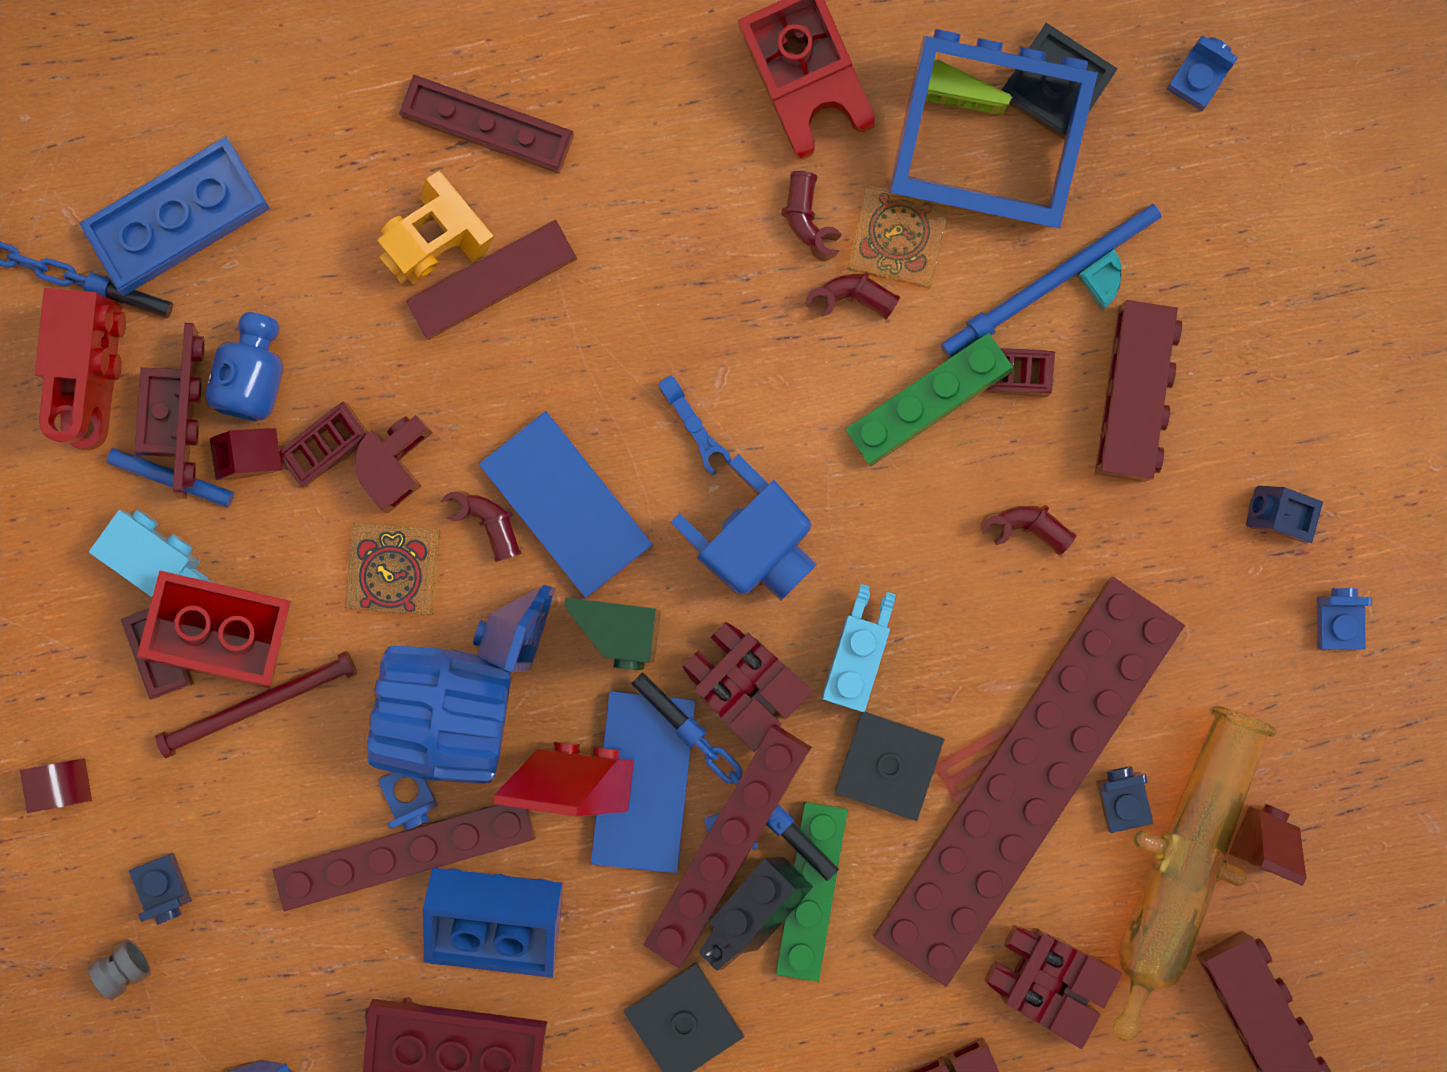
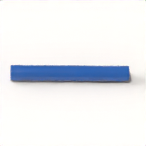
[107,448,234,508]

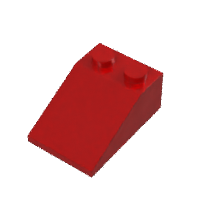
[493,741,634,817]

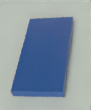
[79,136,271,296]
[479,411,653,598]
[591,691,696,873]

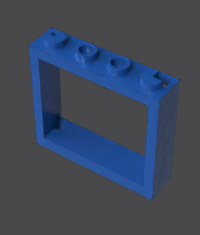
[889,29,1098,229]

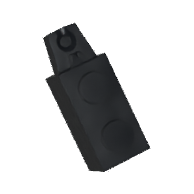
[699,857,813,971]

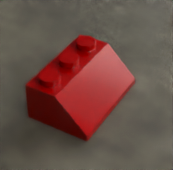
[137,570,291,689]

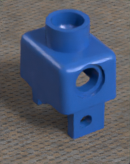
[671,454,817,601]

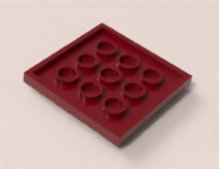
[363,999,547,1072]

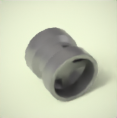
[88,939,151,1001]

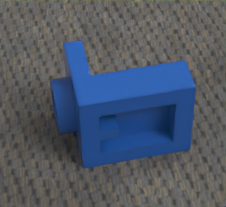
[1166,36,1238,111]
[1317,588,1372,649]

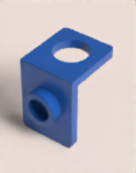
[379,772,438,831]

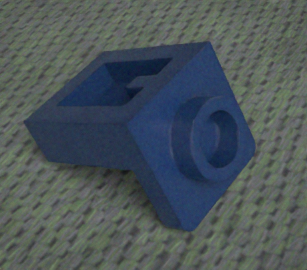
[1246,486,1323,543]
[1096,766,1154,833]
[129,853,192,925]

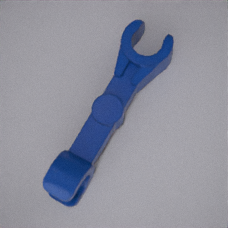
[659,376,731,475]

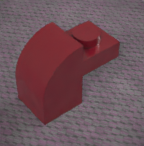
[355,415,433,513]

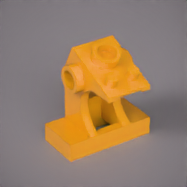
[377,170,494,285]

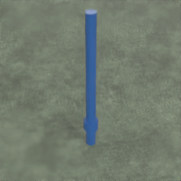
[940,204,1162,358]

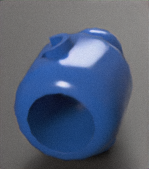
[206,312,283,421]

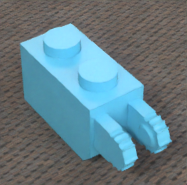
[89,509,212,597]
[821,584,896,712]

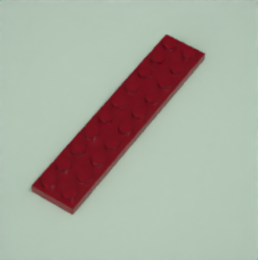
[873,577,1185,987]

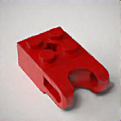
[738,0,875,160]
[34,288,126,450]

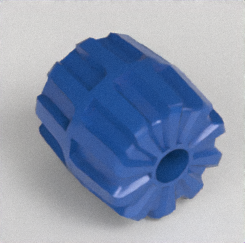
[367,645,512,784]

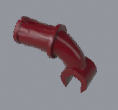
[781,171,842,260]
[806,271,900,320]
[441,491,522,562]
[981,505,1077,556]

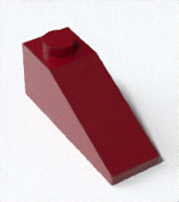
[1229,804,1307,886]

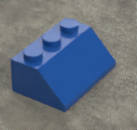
[423,867,563,978]

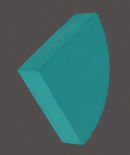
[1077,249,1121,310]

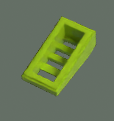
[925,59,1012,115]

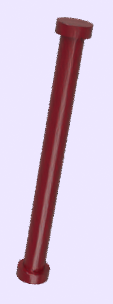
[155,651,357,758]

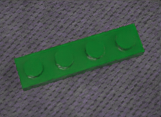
[845,333,1014,467]
[776,801,848,982]

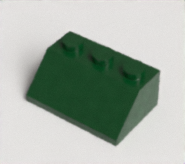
[564,598,661,671]

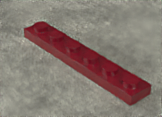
[643,724,812,969]
[273,805,536,912]

